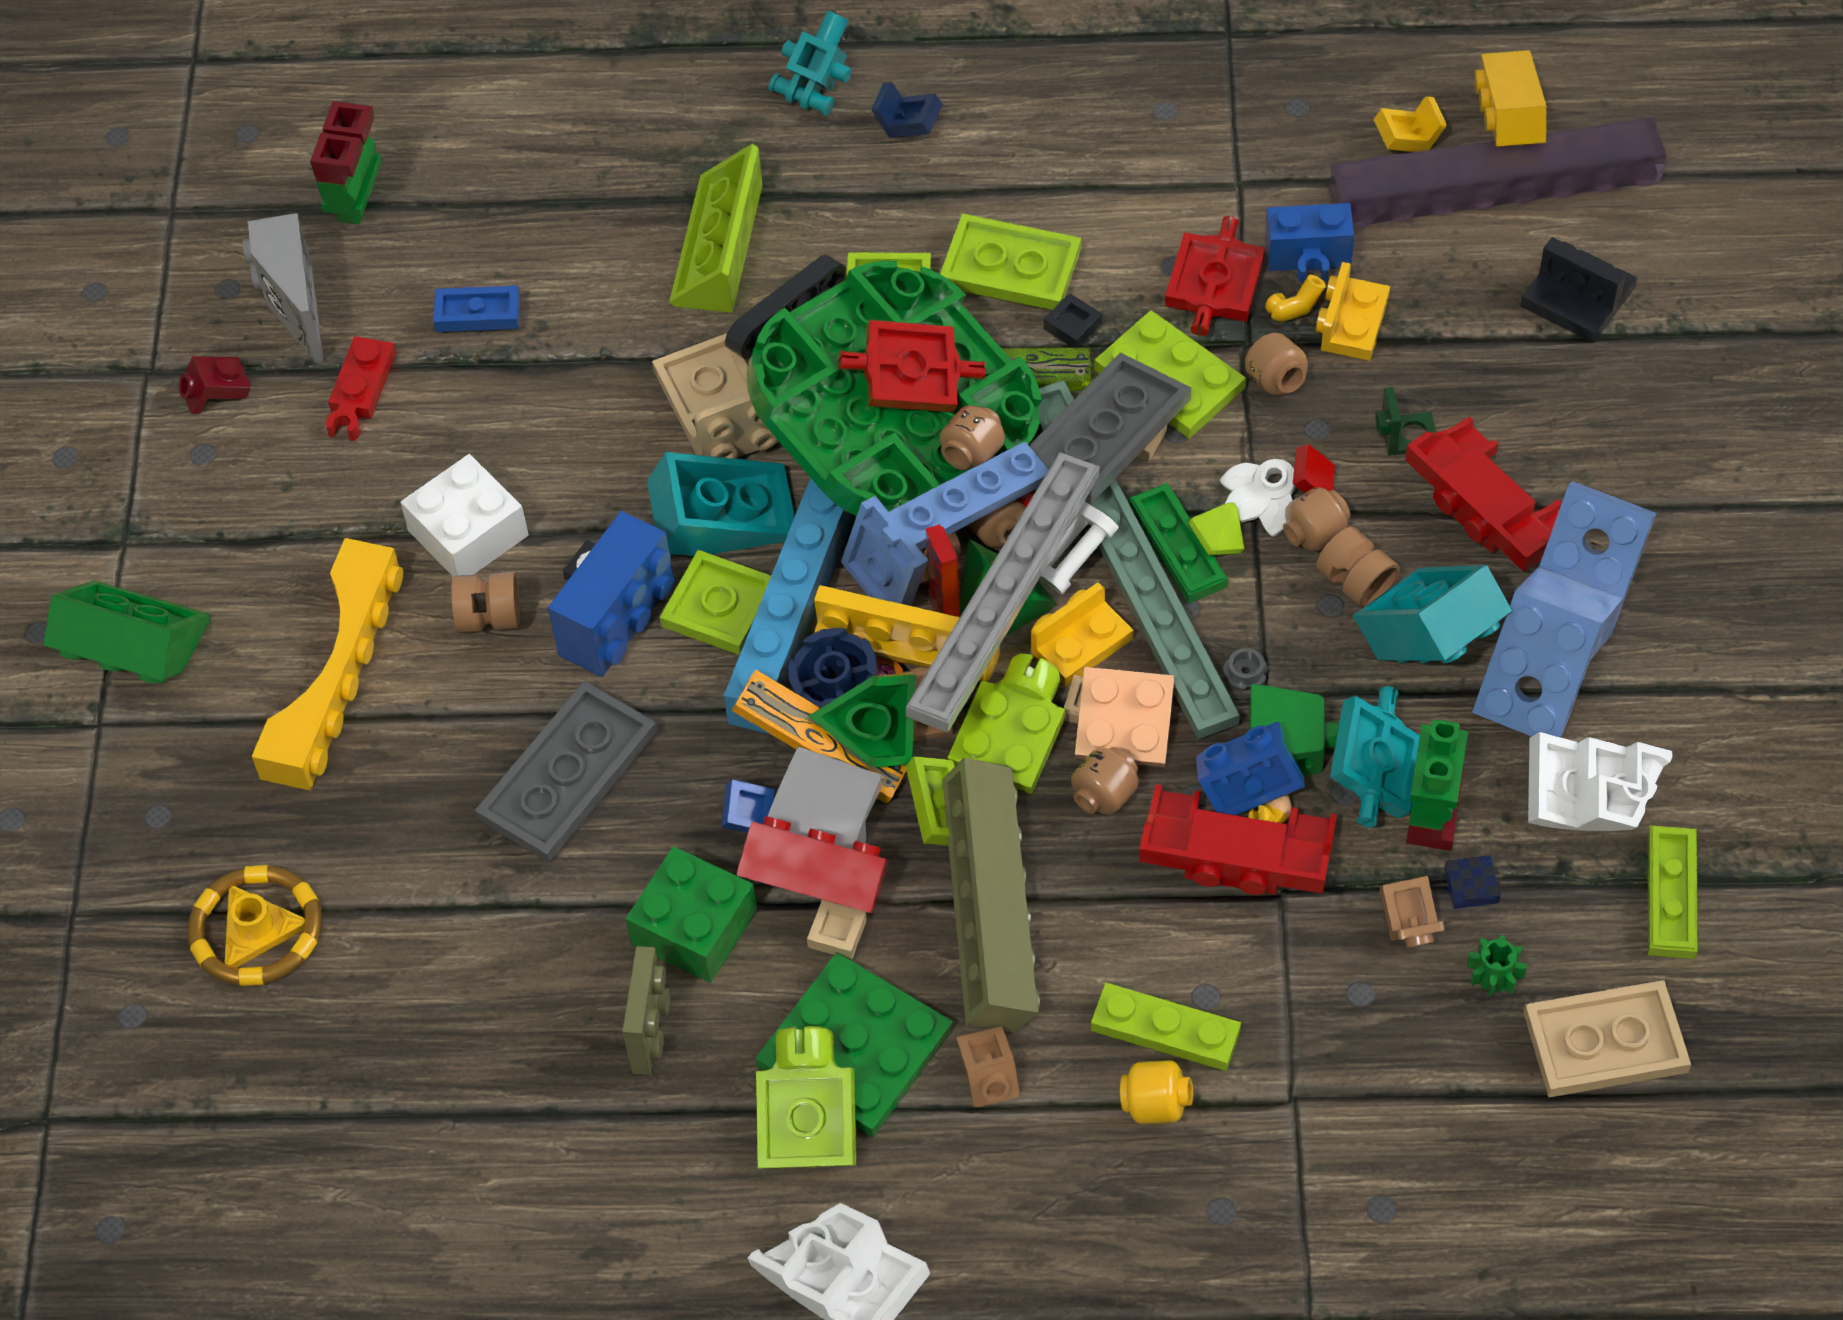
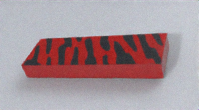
[925,524,960,617]

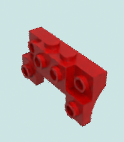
[1405,416,1587,572]
[1139,784,1337,895]

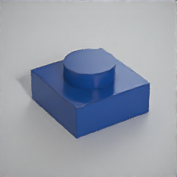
[721,779,775,833]

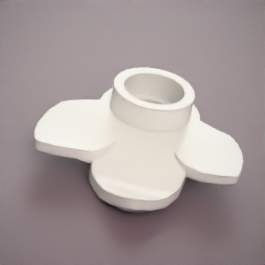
[1220,459,1296,537]

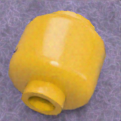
[1120,1061,1193,1124]

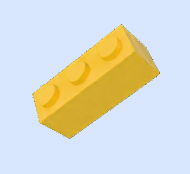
[1474,50,1546,147]

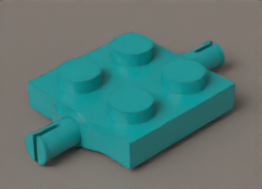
[1330,686,1420,828]

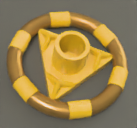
[188,865,322,986]

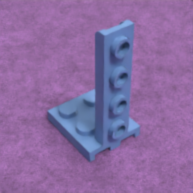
[841,442,1049,606]

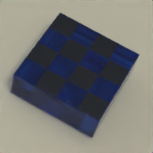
[1444,855,1501,909]

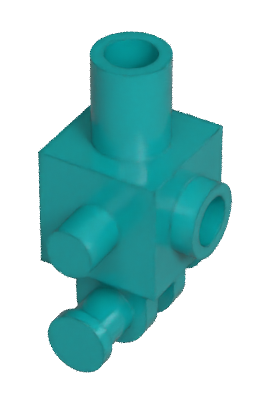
[769,10,852,116]

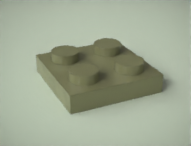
[622,946,670,1075]

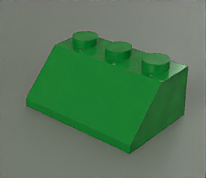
[43,580,211,683]

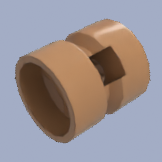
[1316,527,1401,609]
[451,571,521,633]

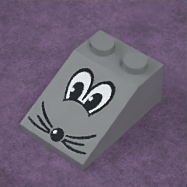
[242,213,324,363]

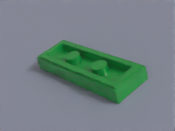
[1129,482,1228,604]

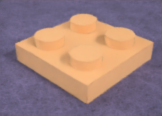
[1075,667,1174,767]

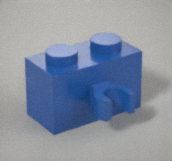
[1265,203,1354,282]

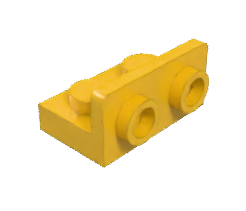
[1316,262,1390,361]
[1031,582,1134,688]

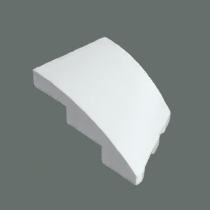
[1528,732,1672,831]
[748,1203,930,1320]

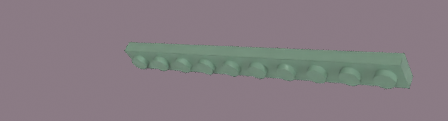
[1038,380,1240,739]

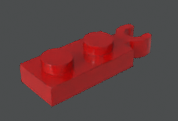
[326,336,396,441]

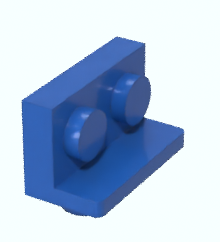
[1196,722,1305,815]

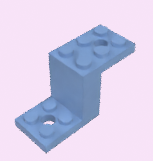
[1472,481,1657,738]

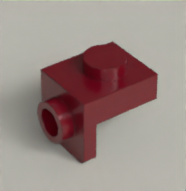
[179,356,251,414]

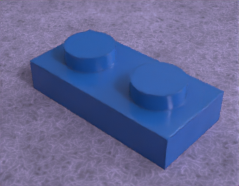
[433,286,520,332]

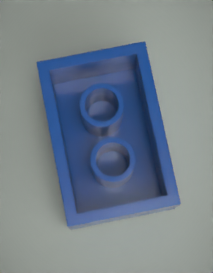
[548,511,675,677]

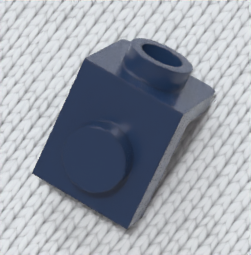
[872,82,943,138]

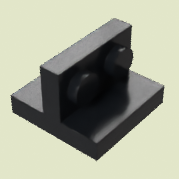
[1520,237,1637,343]

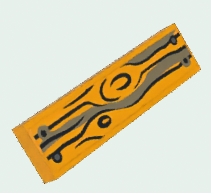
[731,669,906,804]

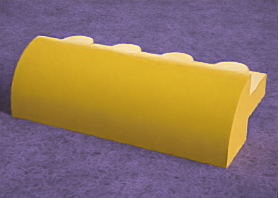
[814,585,1000,682]

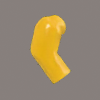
[1265,275,1326,323]

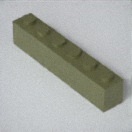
[942,758,1040,1033]

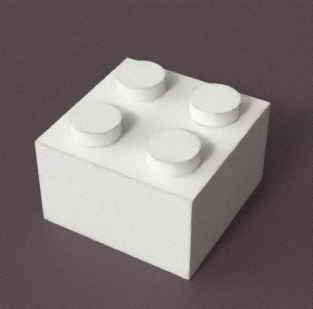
[400,454,529,576]

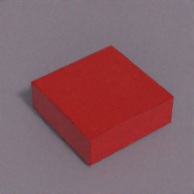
[1292,444,1335,493]

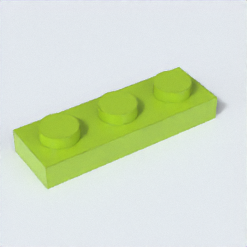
[1091,982,1241,1071]

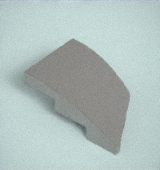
[747,746,883,884]

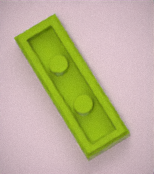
[1648,825,1698,959]

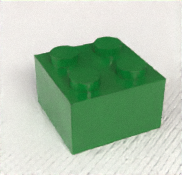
[625,846,757,983]

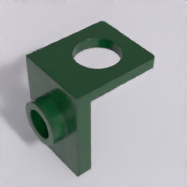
[1375,387,1436,456]

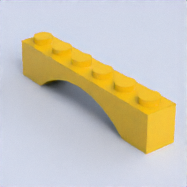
[252,538,403,791]

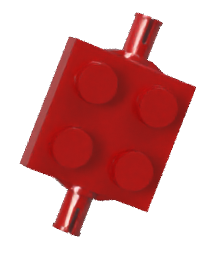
[1165,216,1265,336]
[838,320,986,412]

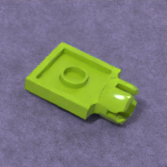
[947,653,1066,794]
[756,1026,856,1169]

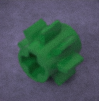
[1466,935,1527,997]

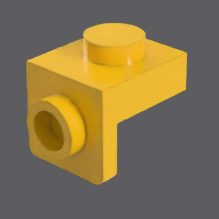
[1373,96,1446,153]

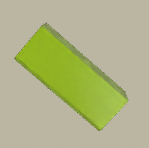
[669,143,763,313]

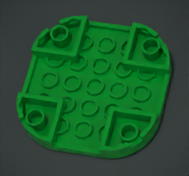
[747,260,1042,516]

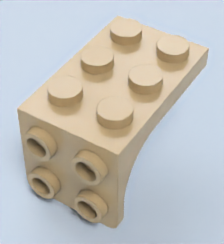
[652,333,779,459]

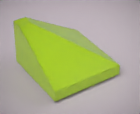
[1188,502,1244,555]

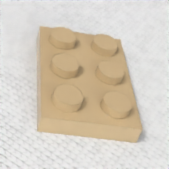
[1523,980,1691,1098]

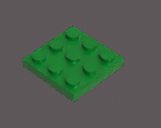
[755,952,953,1138]

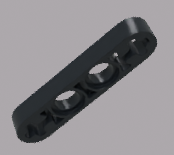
[725,254,846,359]

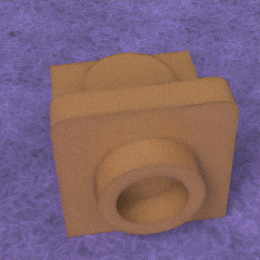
[956,1026,1020,1107]

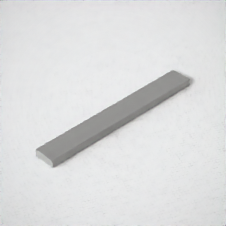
[906,452,1100,733]

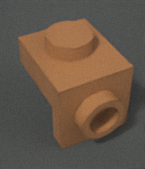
[1379,876,1445,948]

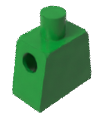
[1249,684,1340,776]

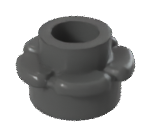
[1223,648,1268,690]

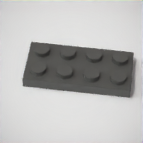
[1029,352,1191,504]
[475,681,658,863]

